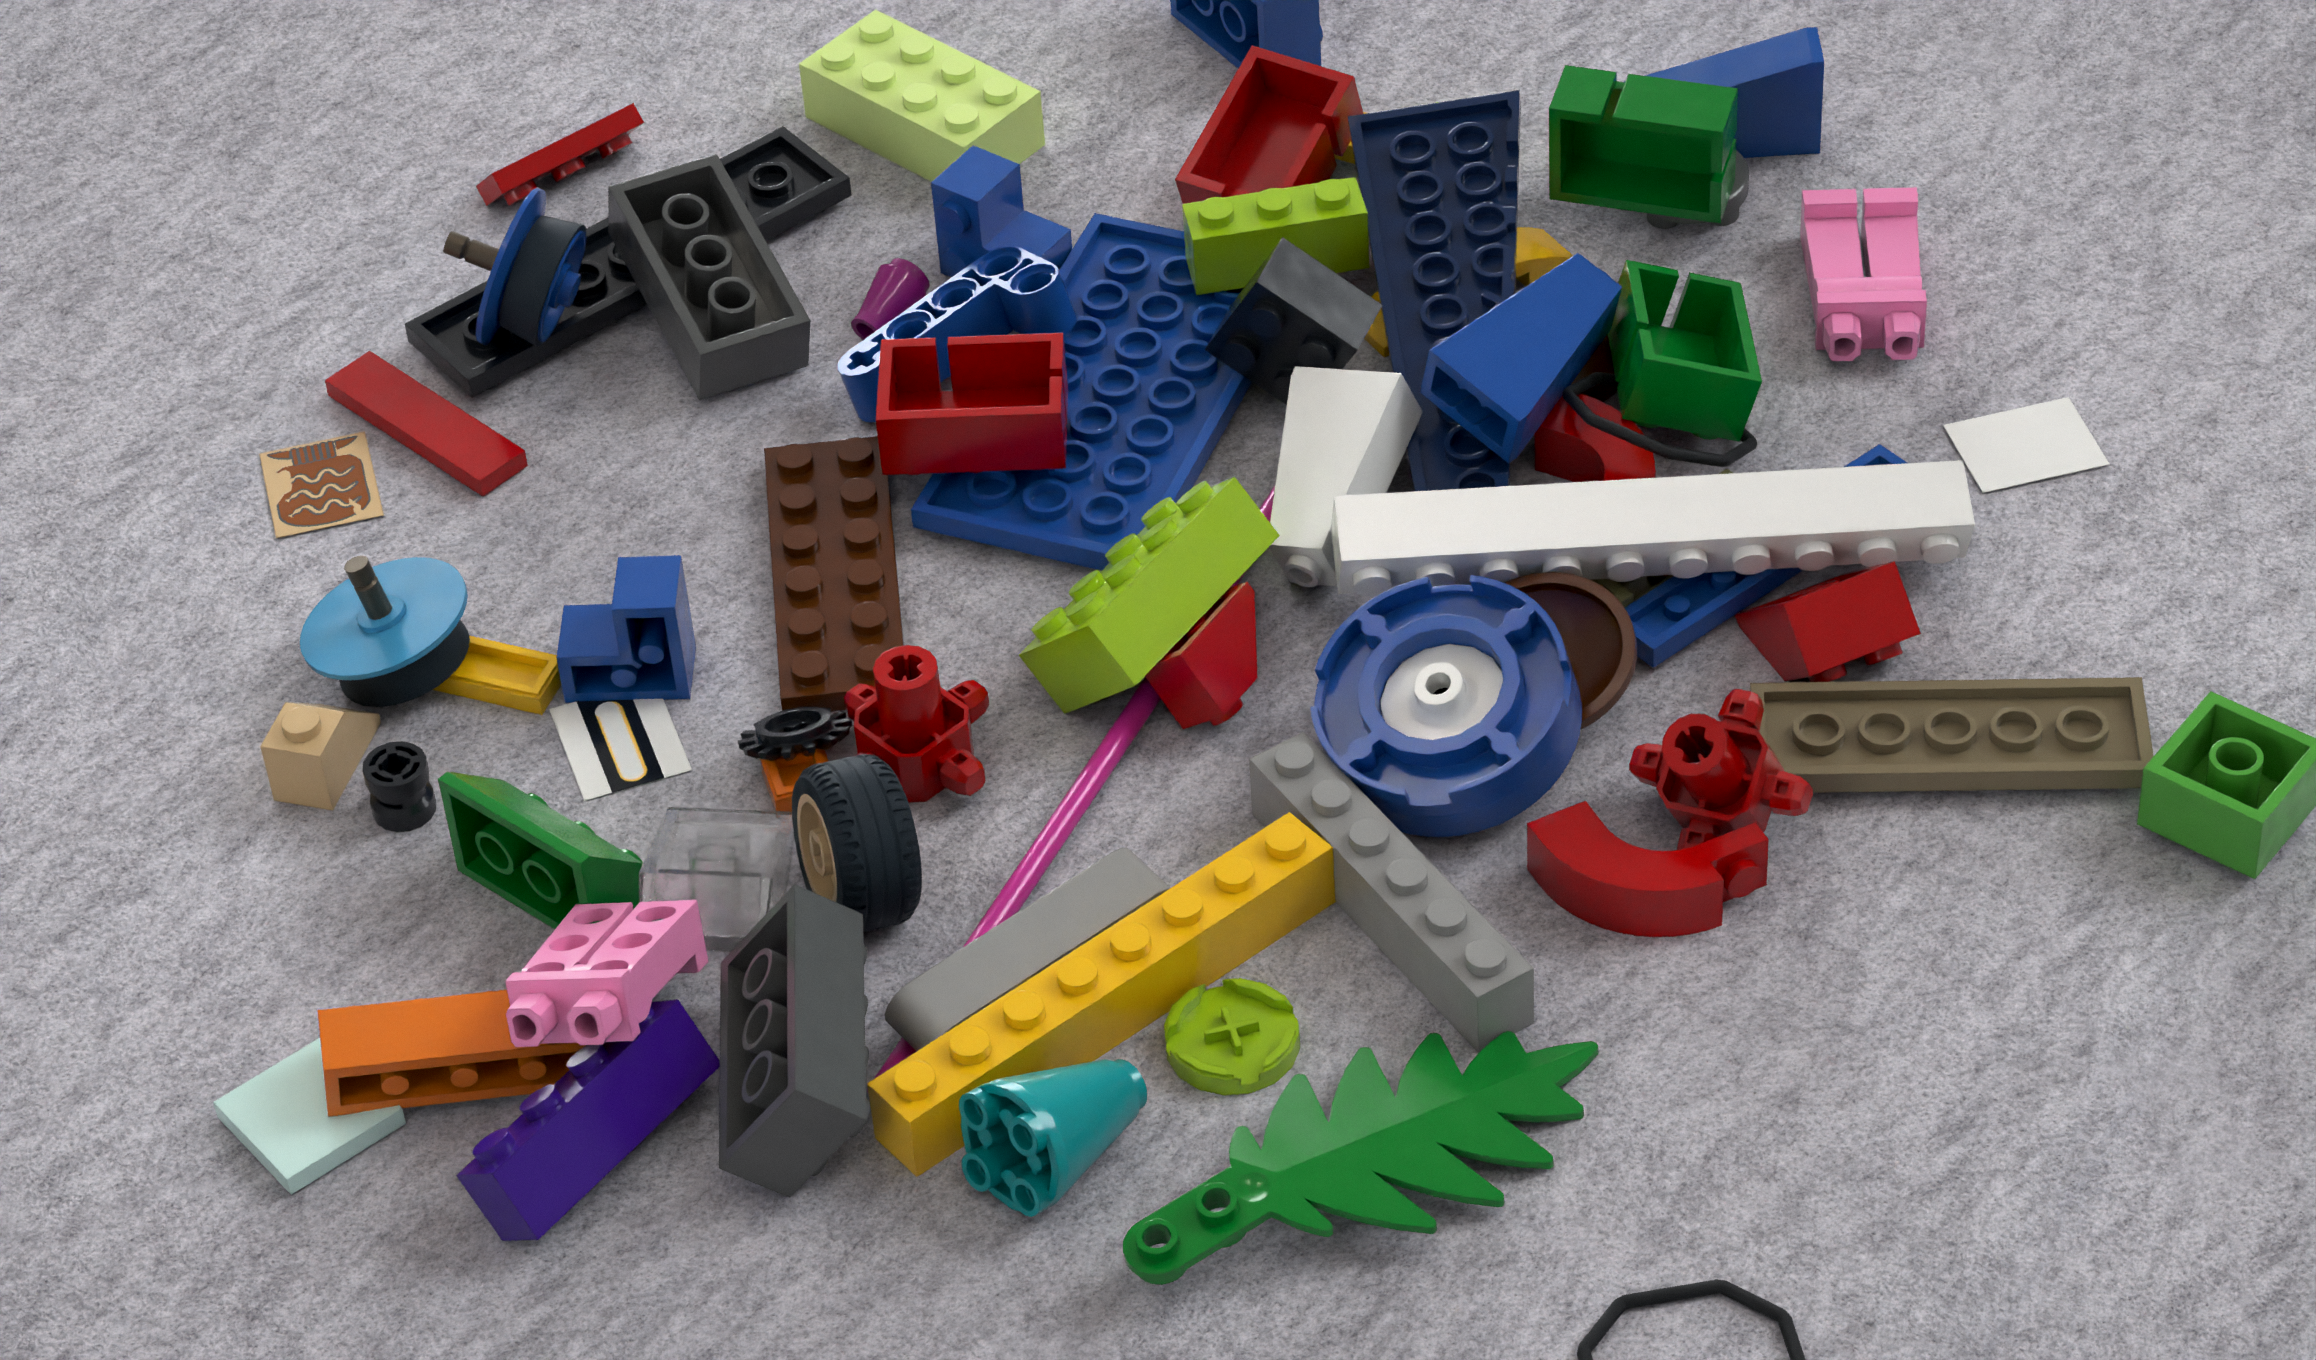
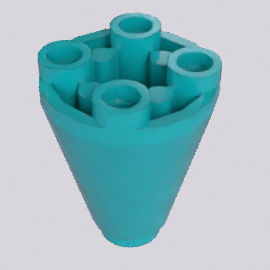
[959,1059,1147,1217]

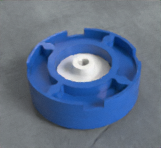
[1310,575,1582,837]

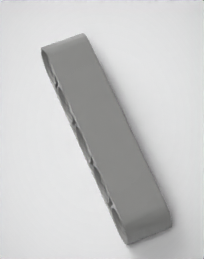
[884,847,1170,1051]

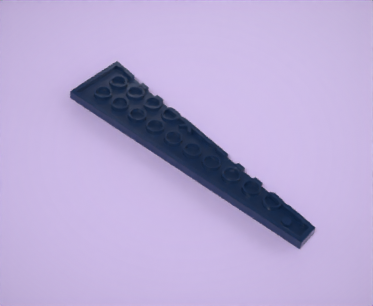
[1348,90,1521,491]

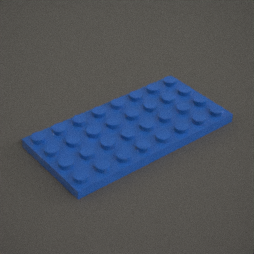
[911,213,1252,571]

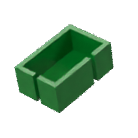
[1549,65,1738,224]
[1608,260,1762,442]

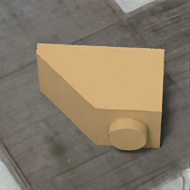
[260,702,381,811]

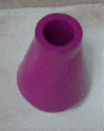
[851,258,930,340]

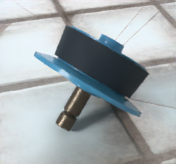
[300,556,470,707]

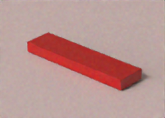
[325,350,528,496]

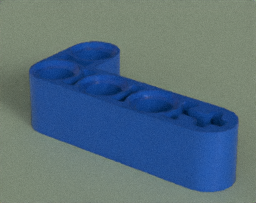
[837,245,1077,423]

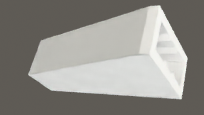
[1269,366,1423,587]

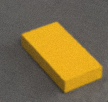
[433,635,562,715]

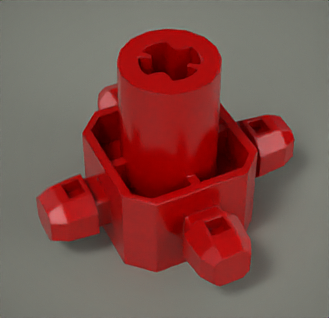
[844,645,989,803]
[1629,689,1813,850]

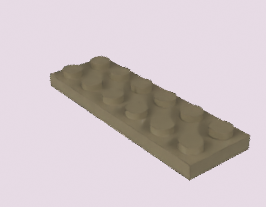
[1750,677,2154,793]

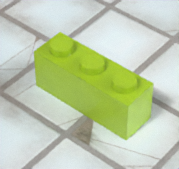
[1182,177,1370,295]

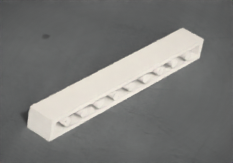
[1331,460,1975,597]

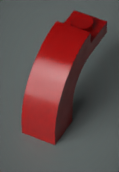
[1535,394,1656,482]
[1527,800,1769,937]

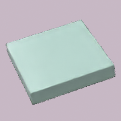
[213,1038,406,1195]

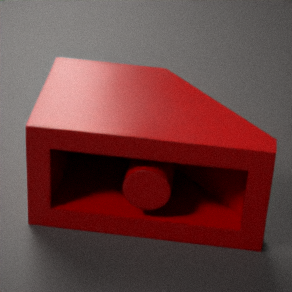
[1145,581,1258,729]

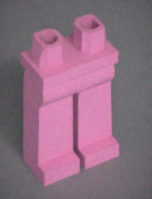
[1800,187,1927,361]
[505,900,709,1047]

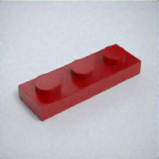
[476,103,644,206]

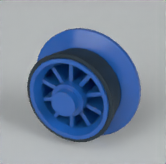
[443,188,587,347]

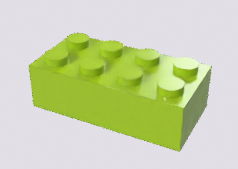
[1019,477,1280,714]

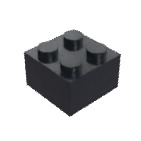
[1204,237,1383,405]

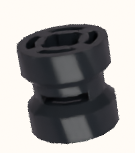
[362,741,436,832]

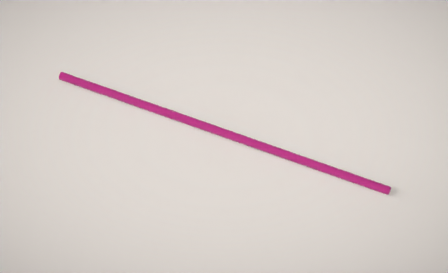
[867,484,1276,1095]

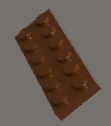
[764,436,904,712]

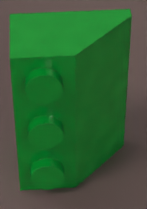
[438,771,651,929]

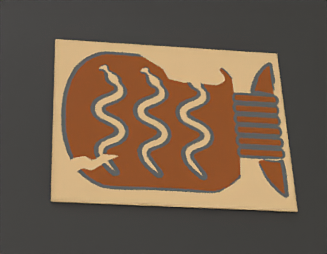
[259,431,384,538]

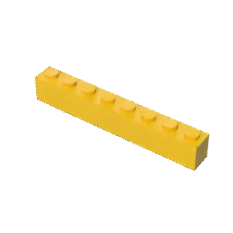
[867,812,1335,1177]

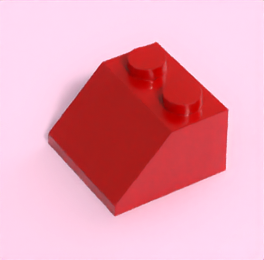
[1735,561,1921,682]

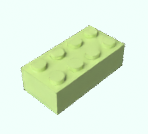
[799,9,1045,182]

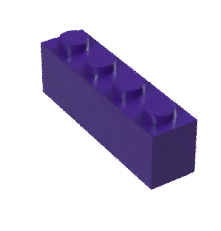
[456,999,720,1241]

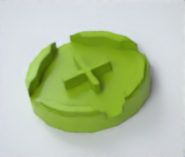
[1164,978,1300,1096]

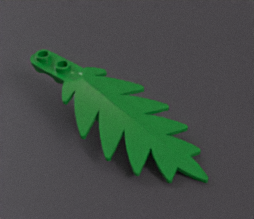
[1123,1031,1599,1285]

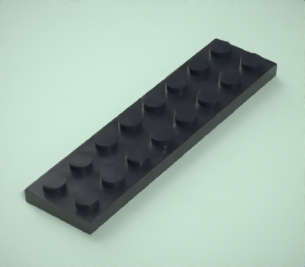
[405,126,852,398]

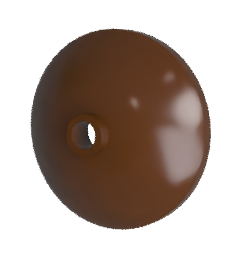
[1505,572,1637,729]

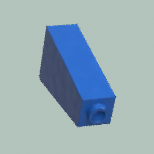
[1624,27,1824,158]
[1420,253,1622,464]

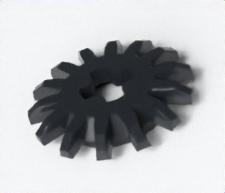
[738,707,853,761]

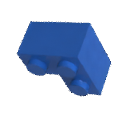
[931,145,1072,277]
[556,555,696,703]

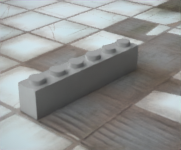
[1249,732,1534,1053]

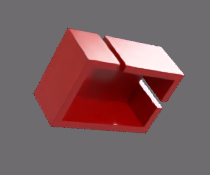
[1175,45,1364,204]
[876,333,1068,475]

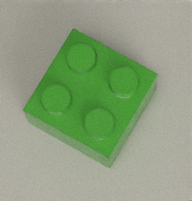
[2137,691,2316,879]

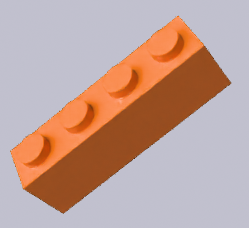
[318,990,586,1117]

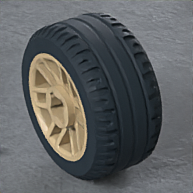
[792,754,922,932]

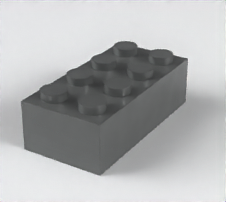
[608,154,811,400]
[719,884,870,1198]

